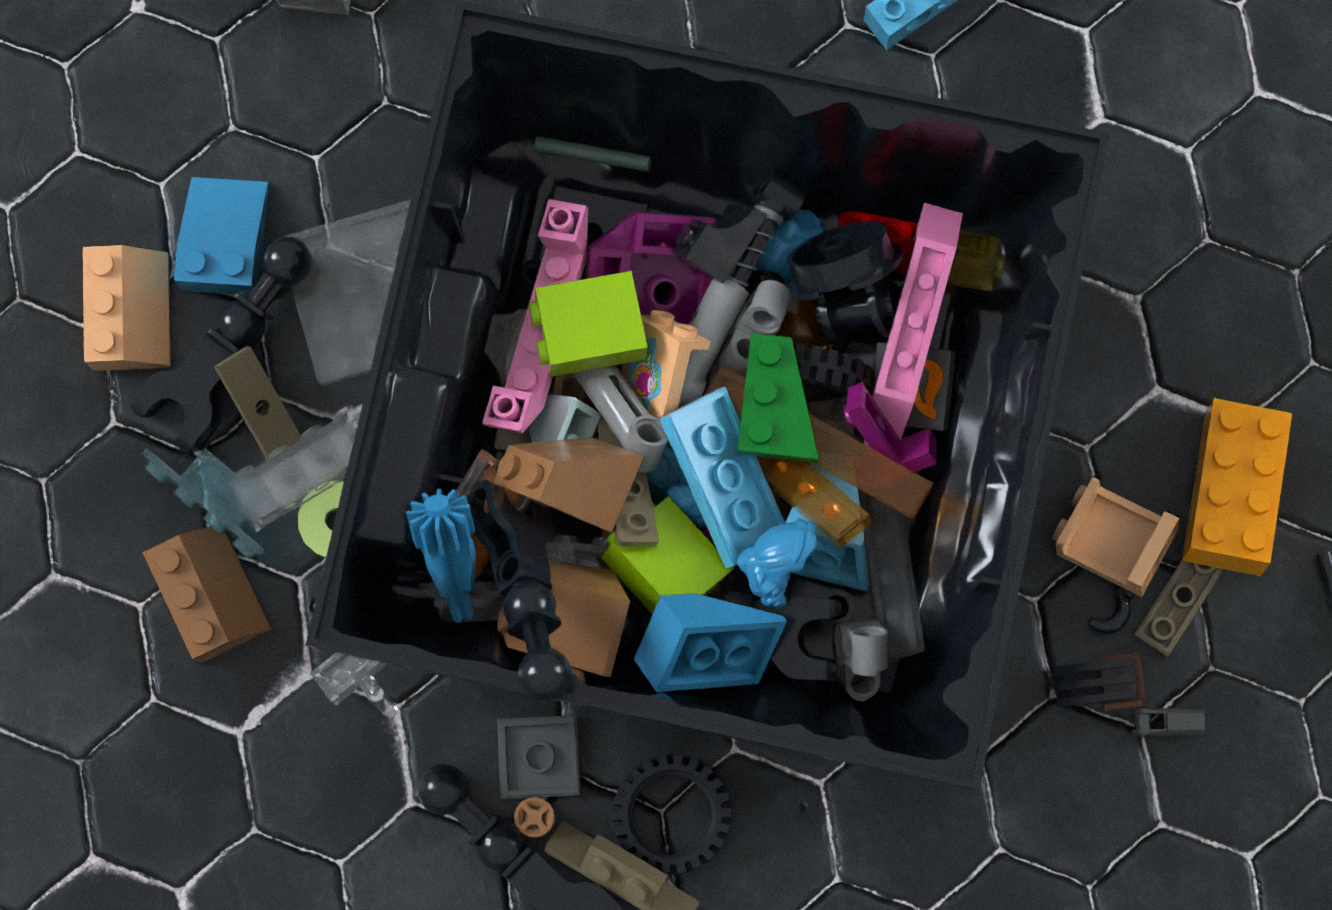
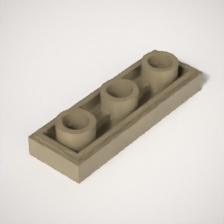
[214,346,307,468]
[1133,560,1224,658]

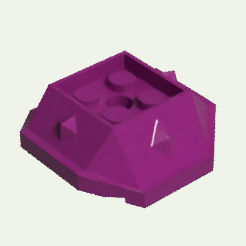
[585,211,728,371]

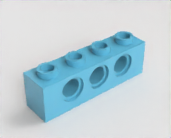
[864,0,958,50]

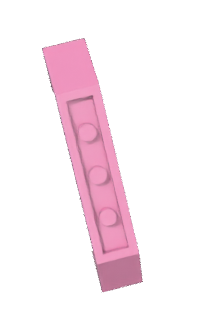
[482,199,588,434]
[860,203,963,440]

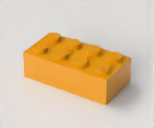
[1182,398,1292,576]

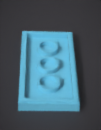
[660,386,785,568]

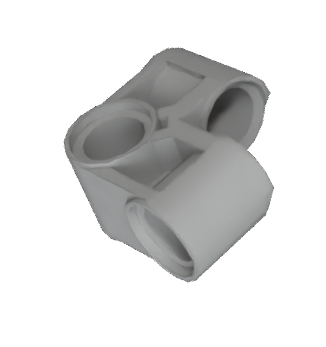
[718,280,792,382]
[834,619,888,701]

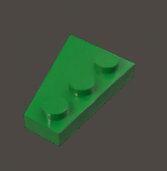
[737,333,819,464]

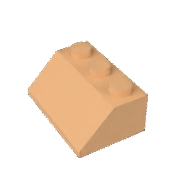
[83,245,171,371]

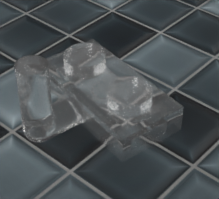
[310,653,398,718]

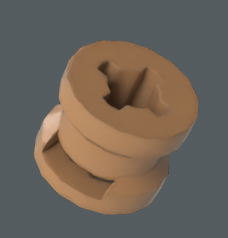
[514,797,556,839]

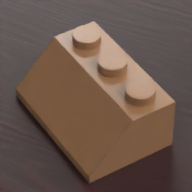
[142,523,272,664]

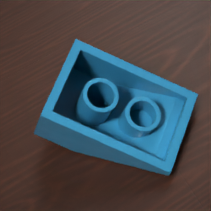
[174,177,269,296]
[634,593,787,692]

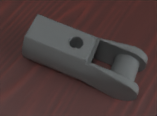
[1130,708,1205,736]

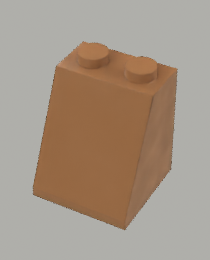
[493,437,644,533]
[497,560,630,677]

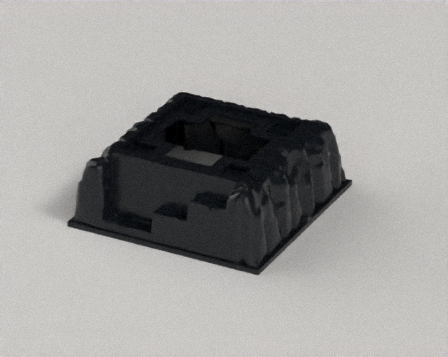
[305,0,1109,791]

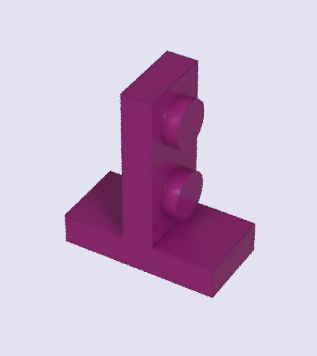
[844,382,937,493]

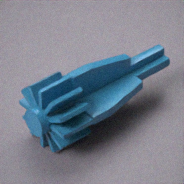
[406,489,476,623]

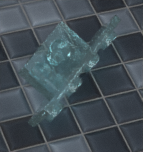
[141,448,268,561]

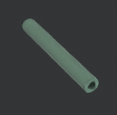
[534,136,651,172]

